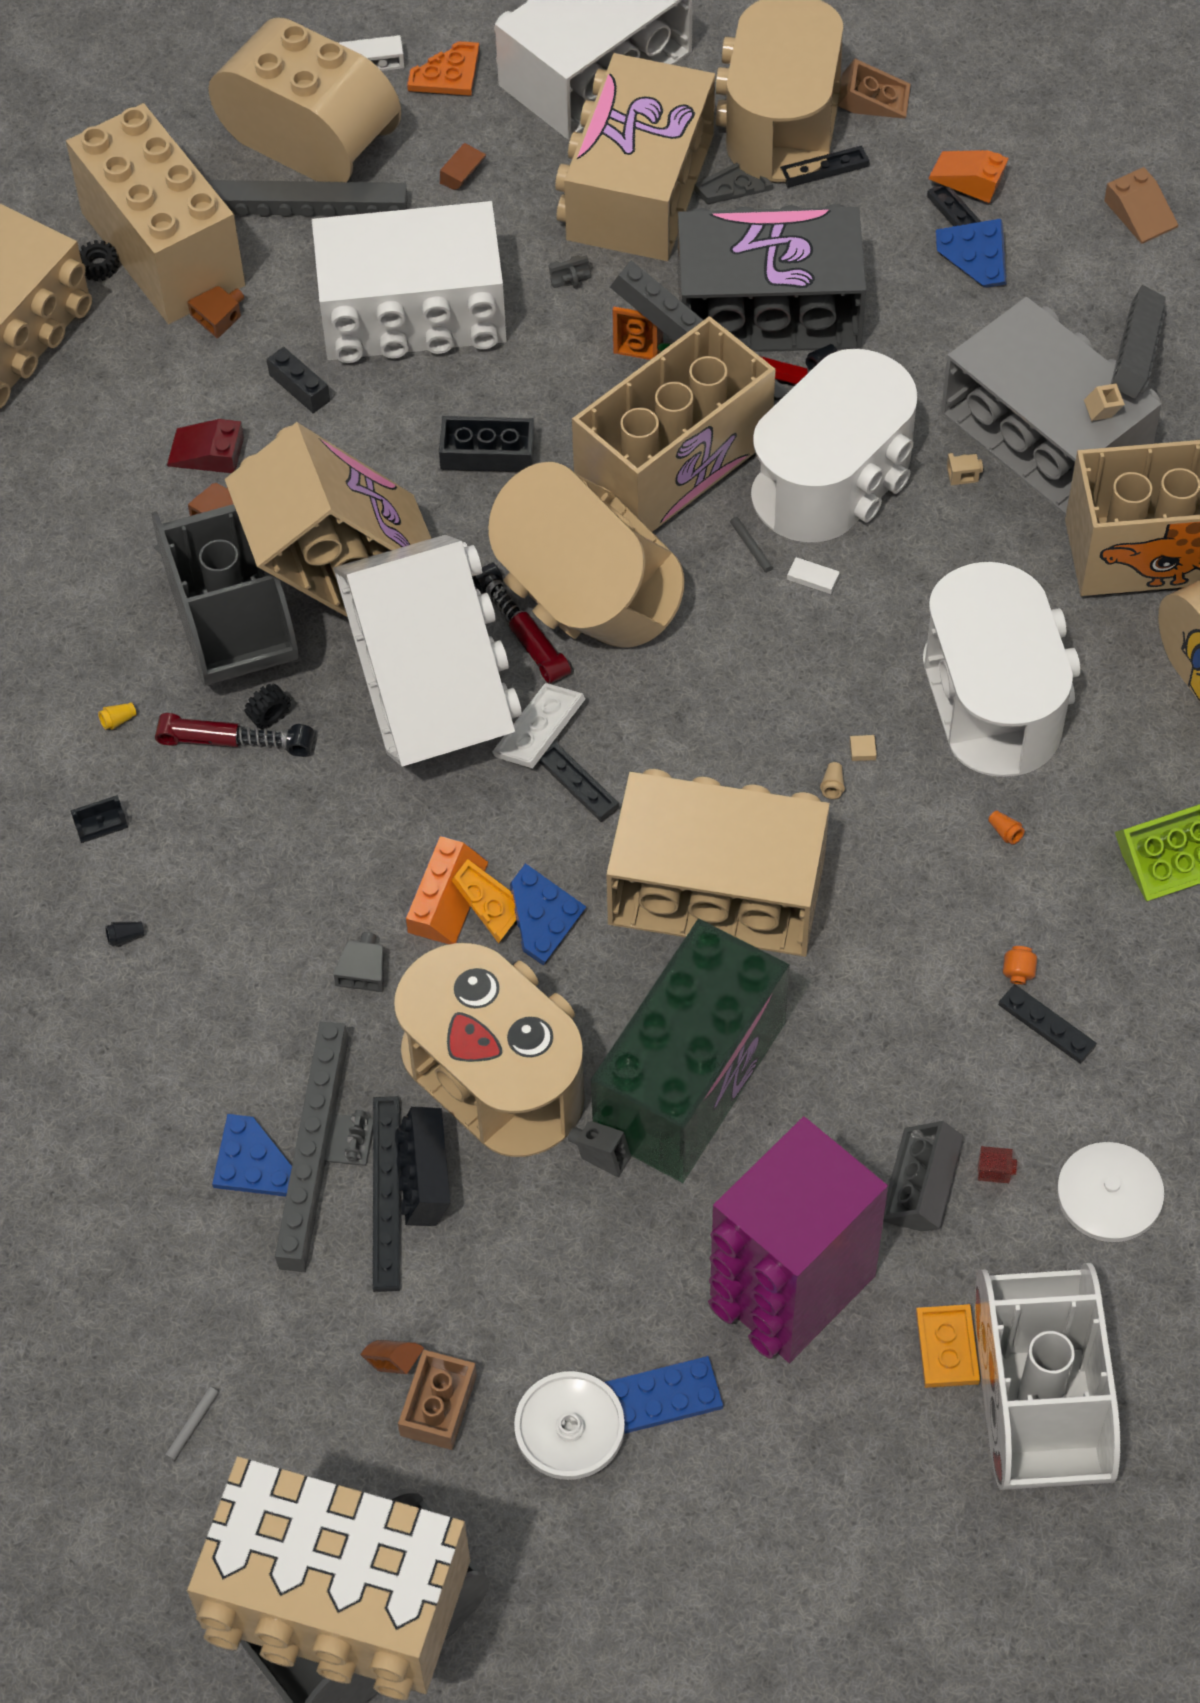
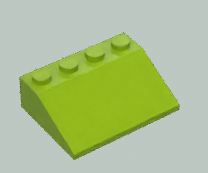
[1115,804,1200,901]

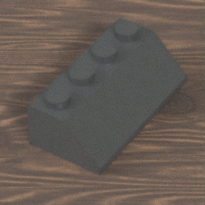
[883,1121,963,1231]

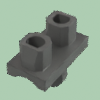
[549,255,591,288]

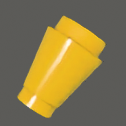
[98,702,136,730]

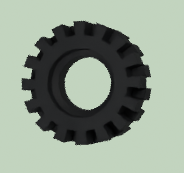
[79,240,119,281]
[244,684,291,729]

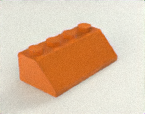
[406,836,488,944]

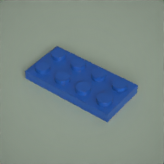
[604,1356,723,1434]

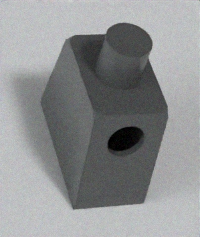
[333,932,384,992]
[568,1121,631,1178]

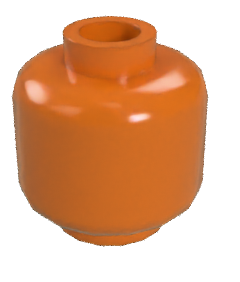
[1003,946,1038,985]

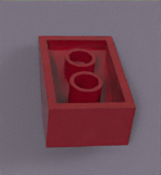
[167,419,244,473]

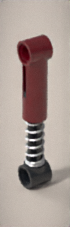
[472,562,571,684]
[155,713,314,757]

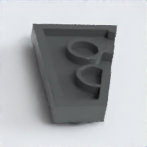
[694,163,773,204]

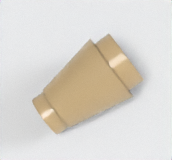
[820,762,845,799]

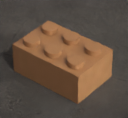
[398,1349,477,1450]

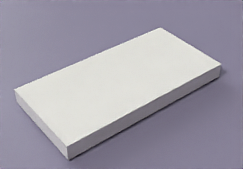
[492,683,585,769]

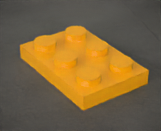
[916,1304,980,1388]

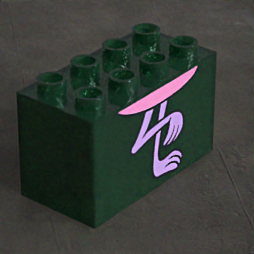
[591,918,790,1183]

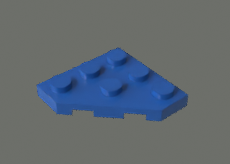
[936,219,1006,288]
[510,863,586,965]
[212,1114,292,1197]

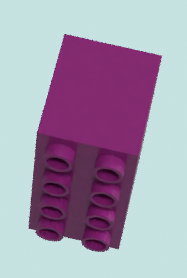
[708,1116,888,1364]

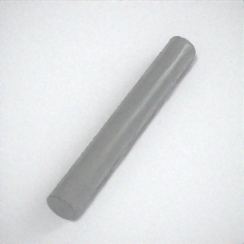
[165,1387,218,1461]

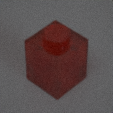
[977,1146,1017,1184]

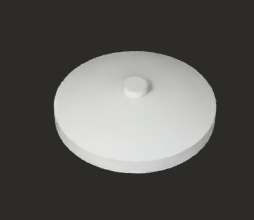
[1057,1142,1164,1242]
[514,1371,625,1480]

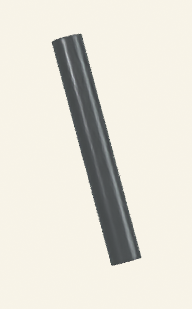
[730,517,773,573]

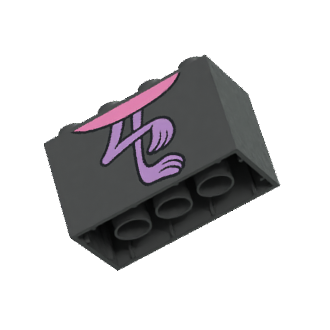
[678,204,866,352]

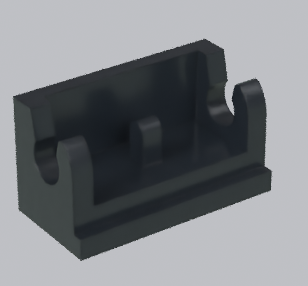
[70,795,128,843]

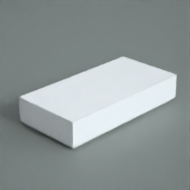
[787,557,840,594]

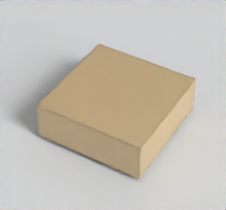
[850,735,876,761]

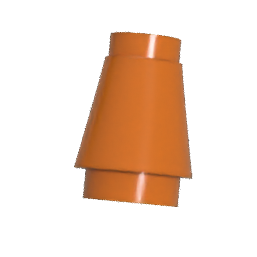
[988,810,1025,844]

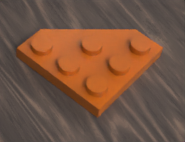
[407,41,480,96]

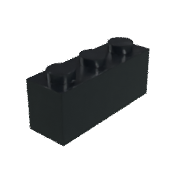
[267,347,330,414]

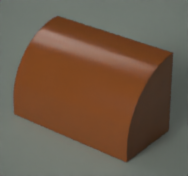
[440,142,486,189]
[360,1340,424,1374]

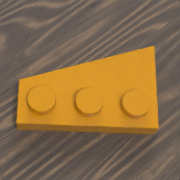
[452,859,516,943]

